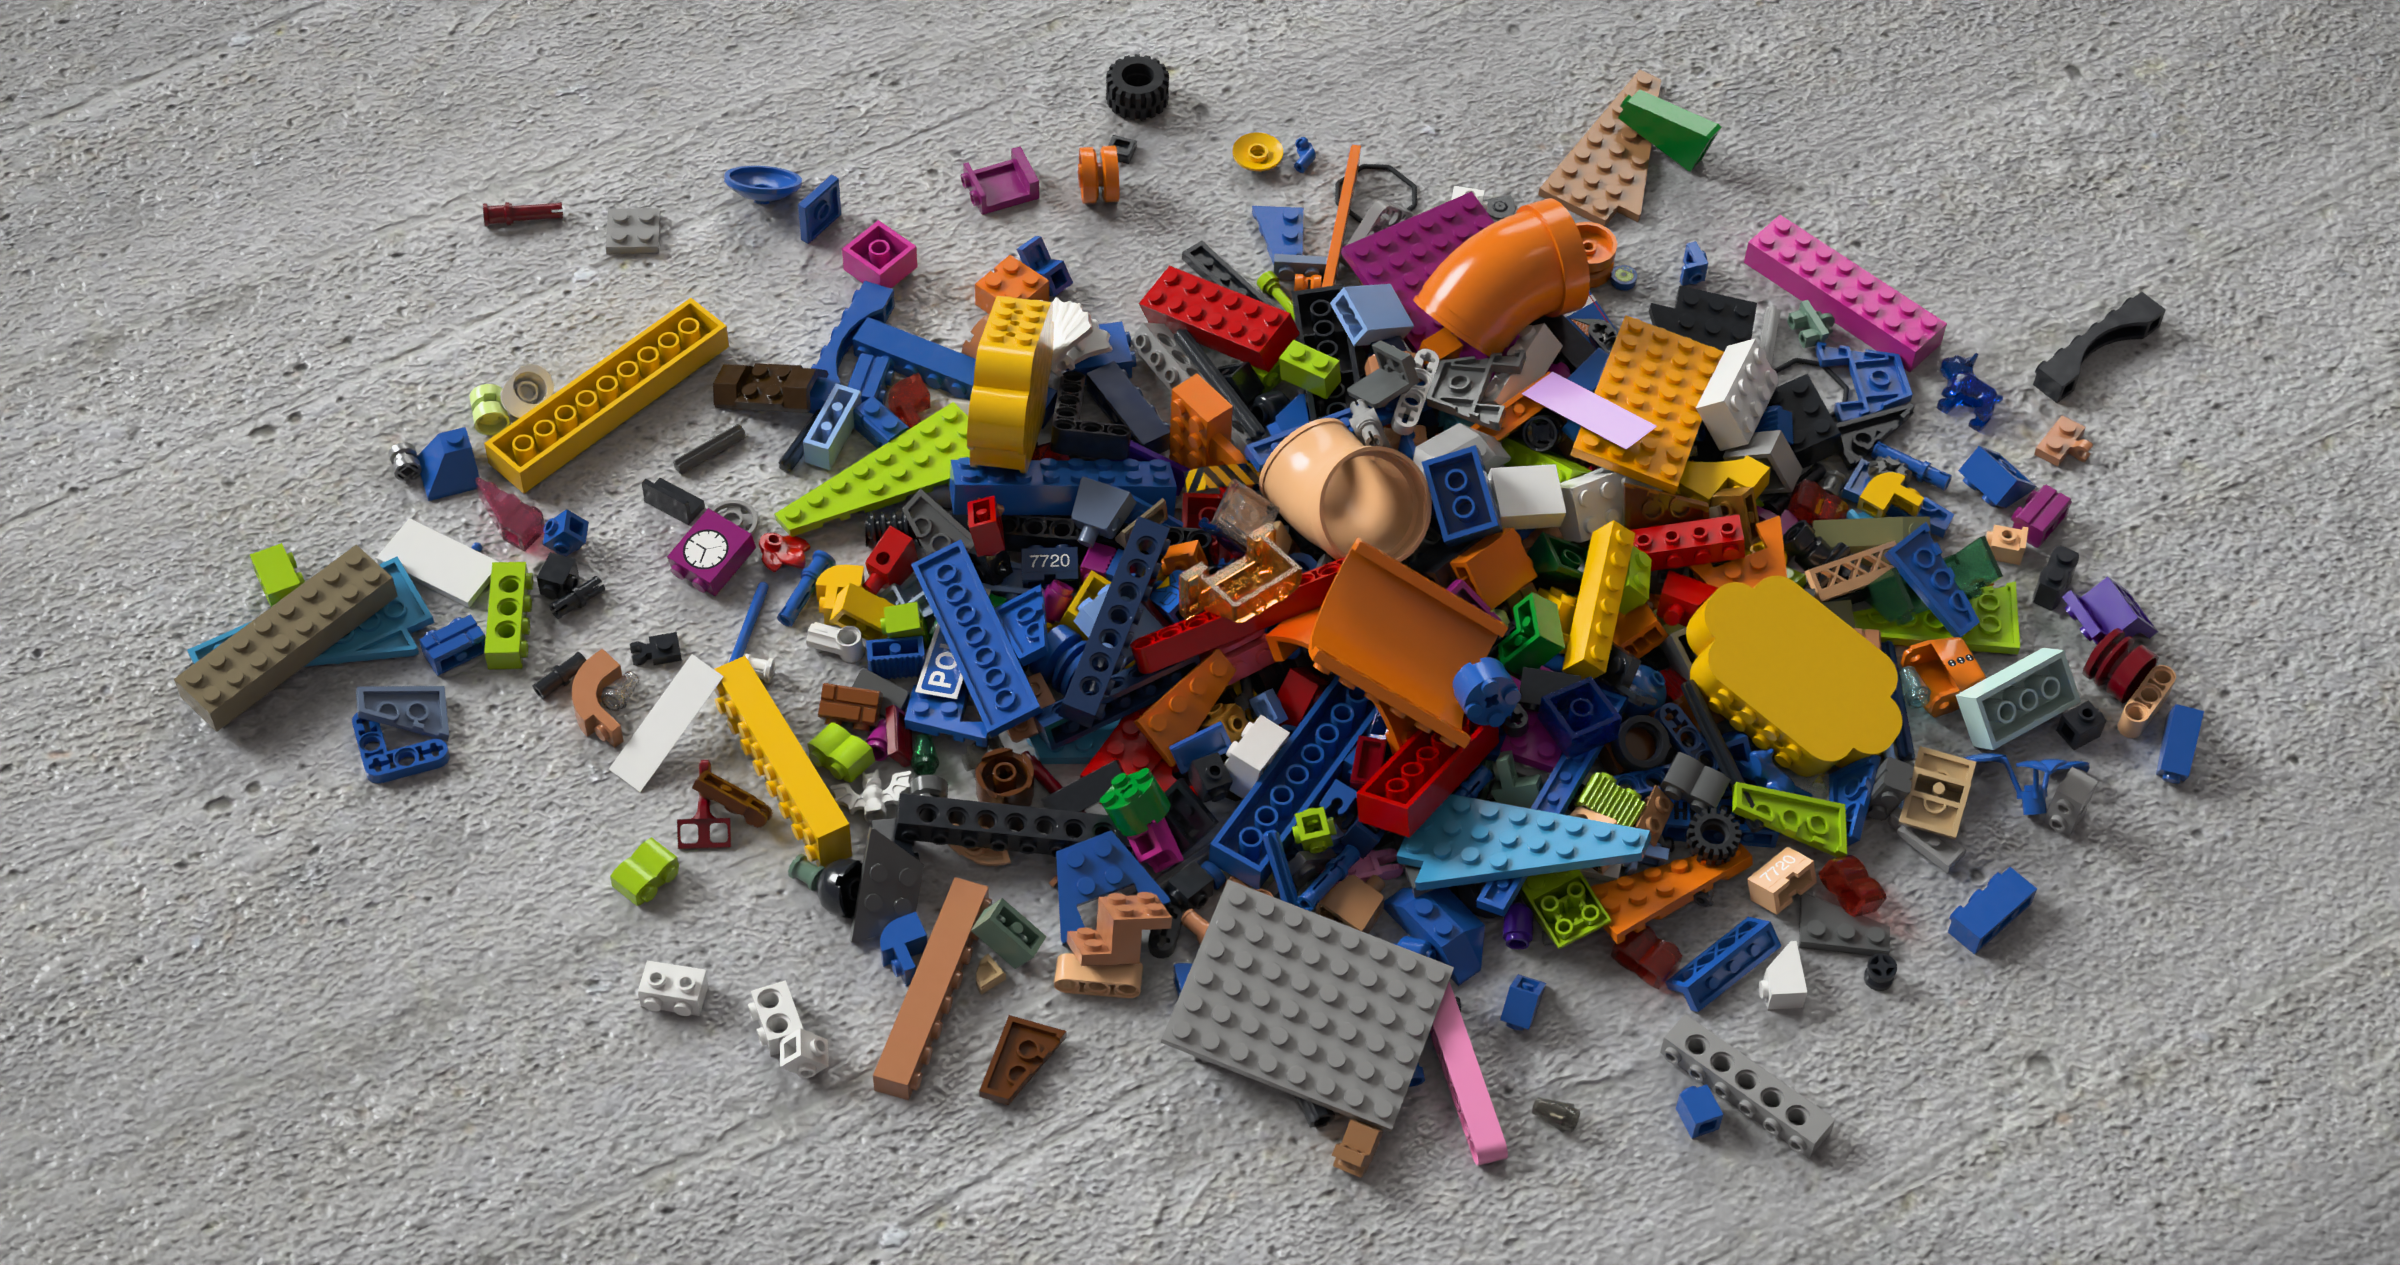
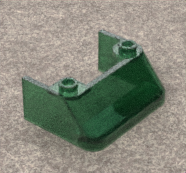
[1860,535,2003,626]

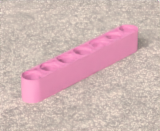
[1429,981,1508,1166]

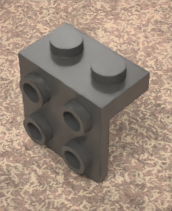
[1347,340,1419,409]

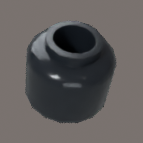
[1251,390,1291,428]

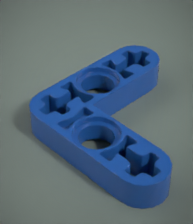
[352,713,450,784]

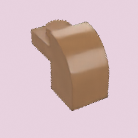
[1332,1119,1384,1178]

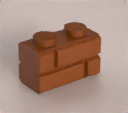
[818,683,883,732]

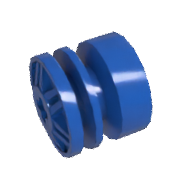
[1029,625,1102,697]

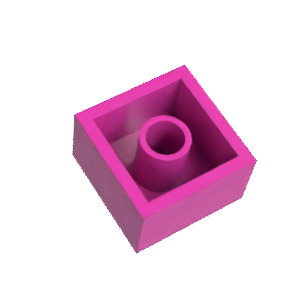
[842,220,917,288]

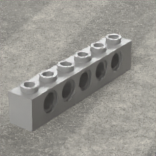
[1660,1014,1835,1159]

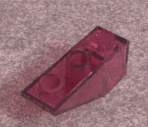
[475,477,545,552]

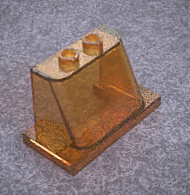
[1179,522,1302,623]

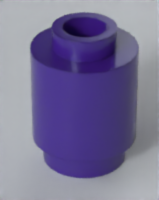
[1503,903,1534,950]

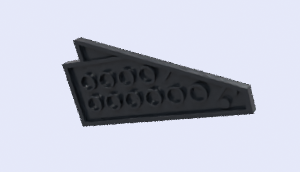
[1649,286,1757,462]

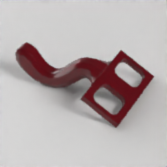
[677,760,731,849]

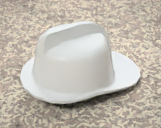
[501,364,554,418]

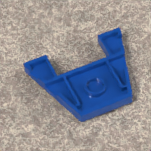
[1815,342,1913,423]
[904,679,990,747]
[1056,830,1171,946]

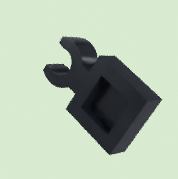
[630,632,682,665]

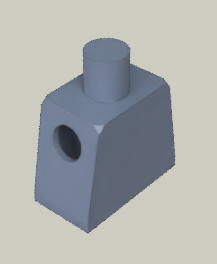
[1072,476,1136,548]

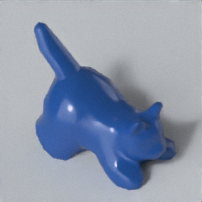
[1737,748,1813,797]

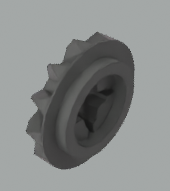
[1868,455,1912,487]

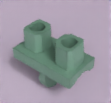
[1787,300,1835,348]

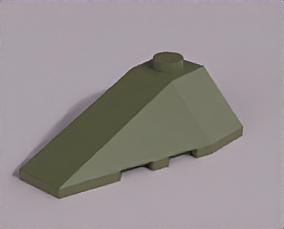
[1813,517,1930,569]

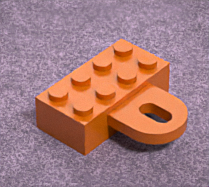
[1169,374,1254,492]

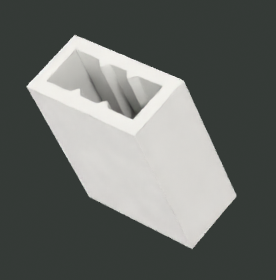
[1488,464,1566,530]

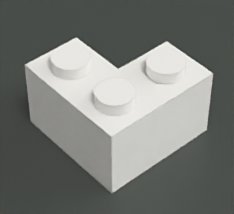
[1224,715,1290,799]

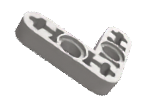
[1340,200,1414,270]

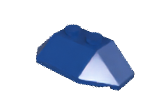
[1383,887,1485,986]

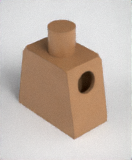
[1316,875,1385,934]

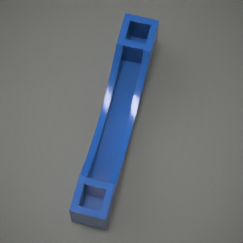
[809,281,895,414]

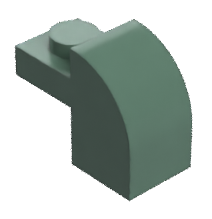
[1491,750,1543,808]

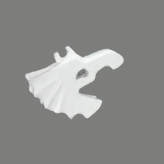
[1040,297,1113,378]

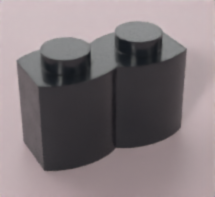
[2032,545,2079,611]

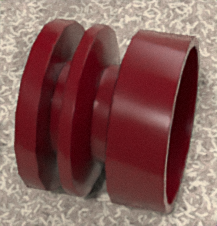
[2082,628,2159,704]

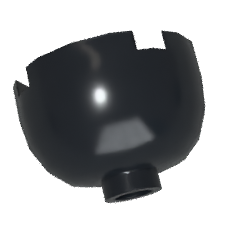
[816,859,863,919]

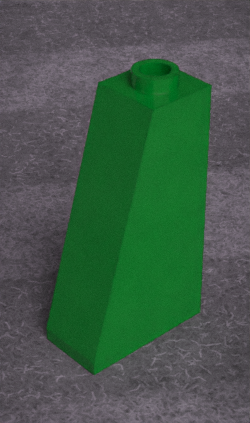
[1618,89,1722,172]

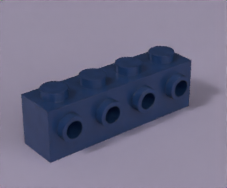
[1087,361,1170,454]

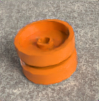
[1078,146,1120,204]
[1575,222,1618,288]

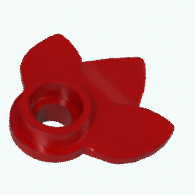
[759,533,811,572]

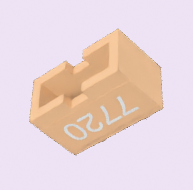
[1747,847,1817,915]

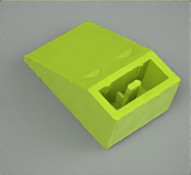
[1519,869,1611,949]

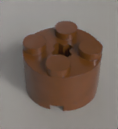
[975,748,1034,807]

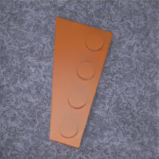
[1134,648,1237,767]

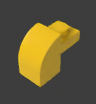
[1857,472,1924,518]
[816,565,865,626]

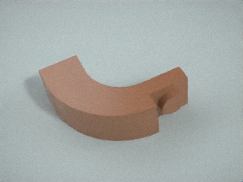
[572,648,624,748]

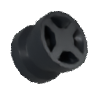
[1864,953,1897,991]

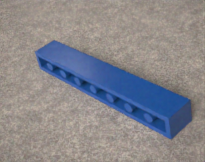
[852,317,1058,429]

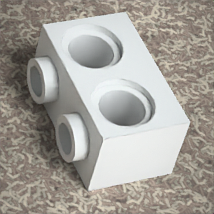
[748,980,804,1056]

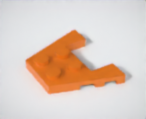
[1688,516,1787,588]

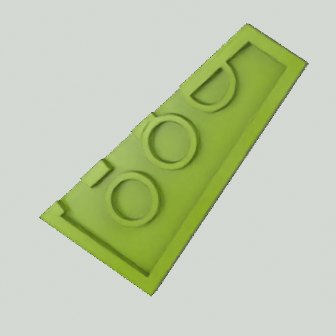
[1732,782,1847,860]

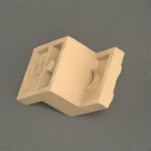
[1898,746,1976,840]

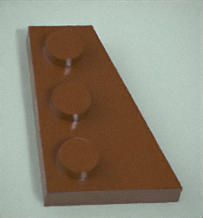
[1624,482,1709,530]
[979,1015,1067,1105]

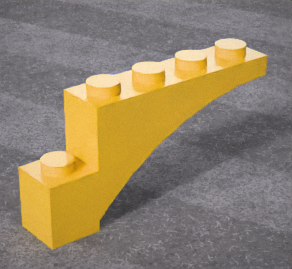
[1663,455,1770,507]

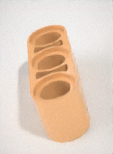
[2117,665,2176,738]
[1054,953,1143,998]

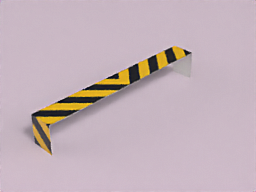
[1184,463,1261,493]

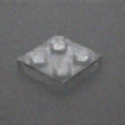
[1211,478,1280,554]

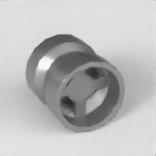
[388,442,421,481]

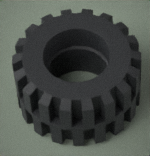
[1106,54,1169,121]

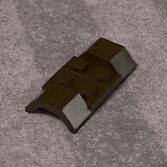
[713,363,829,413]

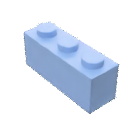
[803,384,862,470]

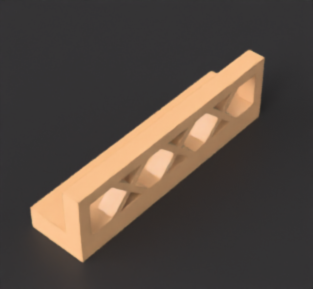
[1805,540,1900,602]

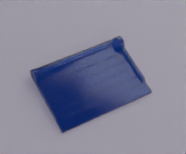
[1198,517,1261,569]

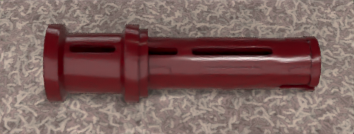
[483,202,563,227]

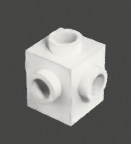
[780,1028,829,1078]

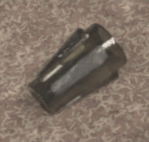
[1532,1097,1580,1133]

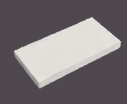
[376,518,499,608]

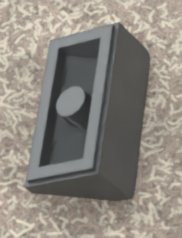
[852,668,910,719]

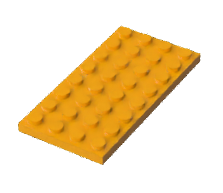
[1570,315,1724,494]

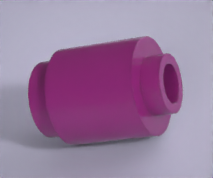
[1044,580,1073,624]

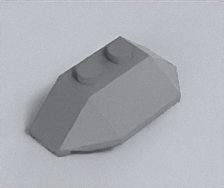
[1413,423,1511,504]

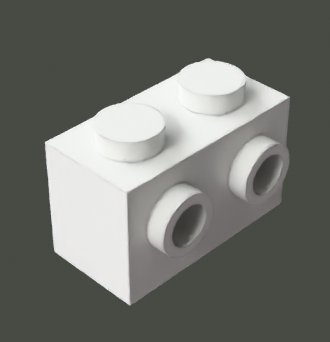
[638,960,709,1016]

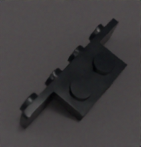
[1598,641,1658,707]

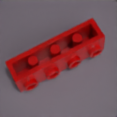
[1631,515,1745,571]

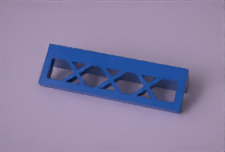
[1665,917,1781,1012]

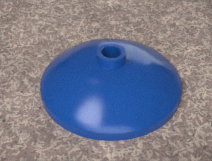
[724,166,802,204]

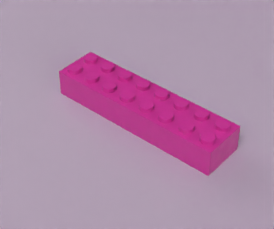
[1744,215,1947,372]

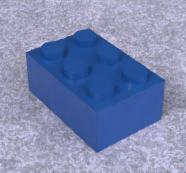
[1422,445,1503,548]

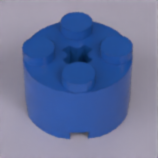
[1453,657,1521,727]

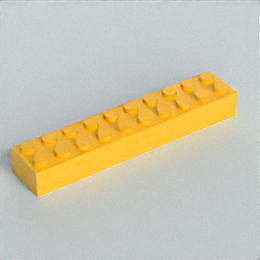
[484,298,729,494]

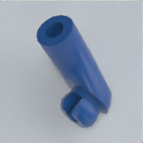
[1294,137,1316,173]

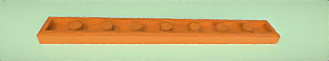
[1322,144,1361,287]

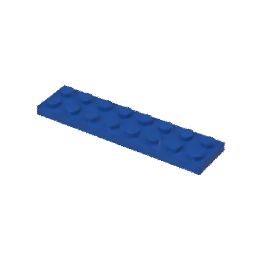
[911,539,1043,738]

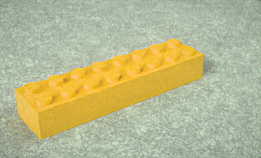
[714,656,852,868]

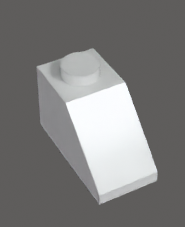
[1759,941,1807,1010]

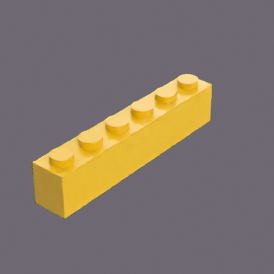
[1562,520,1635,684]

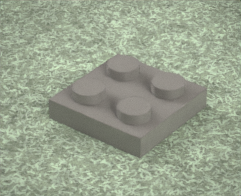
[606,208,661,254]

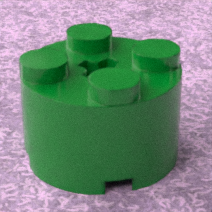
[1100,768,1170,836]

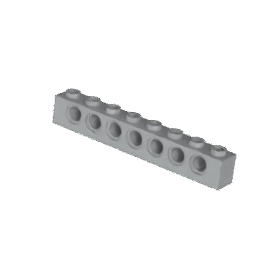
[1130,322,1262,457]

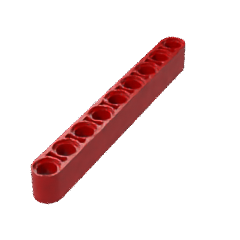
[1130,557,1346,674]

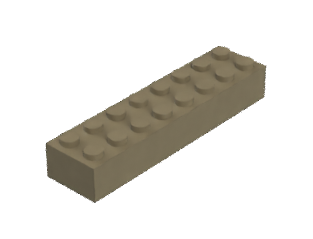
[174,544,398,732]

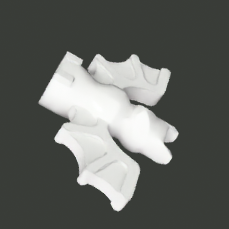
[830,769,913,823]

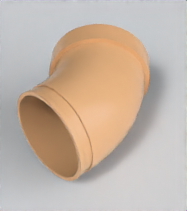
[1259,418,1432,562]

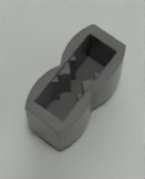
[1660,752,1731,814]

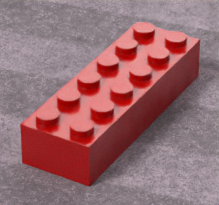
[1139,265,1300,372]
[1356,713,1499,838]

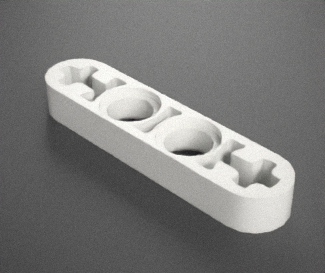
[1391,349,1439,435]

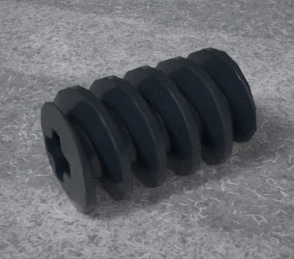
[865,512,922,547]

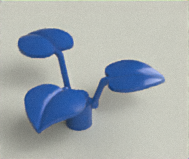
[1964,753,2090,815]

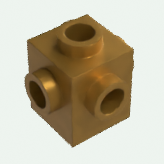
[1199,703,1249,743]

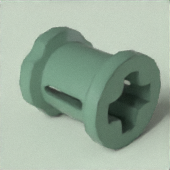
[788,854,825,891]

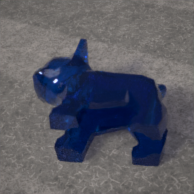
[1936,353,2003,432]

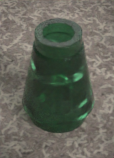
[910,733,939,776]

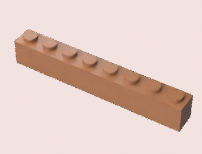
[873,877,992,1100]

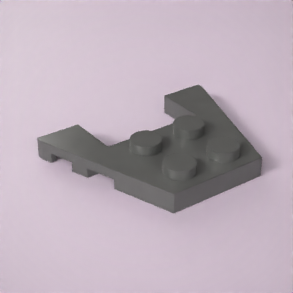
[1426,349,1526,431]

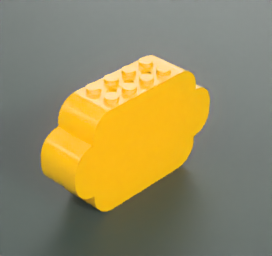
[967,296,1054,473]
[1686,576,1902,777]

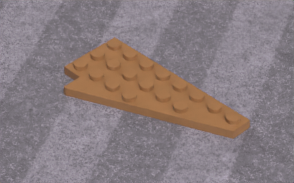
[1538,69,1661,227]

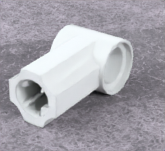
[806,622,865,663]

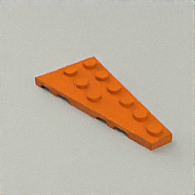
[1591,843,1753,945]

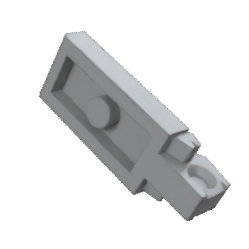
[1888,807,1967,873]

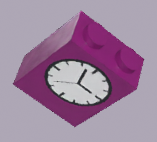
[667,508,756,596]

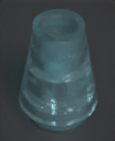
[1899,666,1931,709]

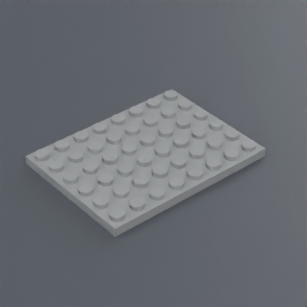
[1161,880,1454,1133]

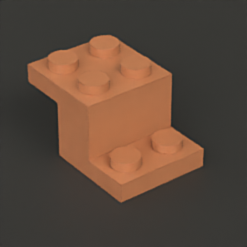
[1067,892,1172,966]

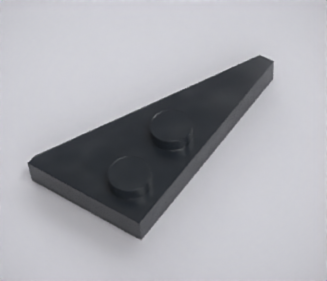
[1836,403,1914,470]

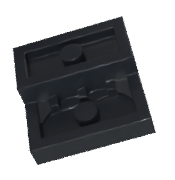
[1164,778,1219,855]

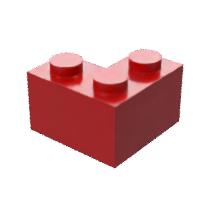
[1277,666,1331,727]

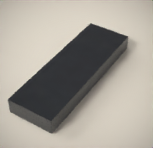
[1041,760,1125,812]

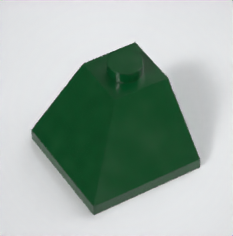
[1527,532,1588,585]

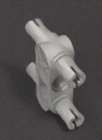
[1349,399,1392,449]

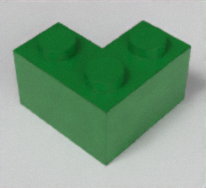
[1497,592,1565,676]

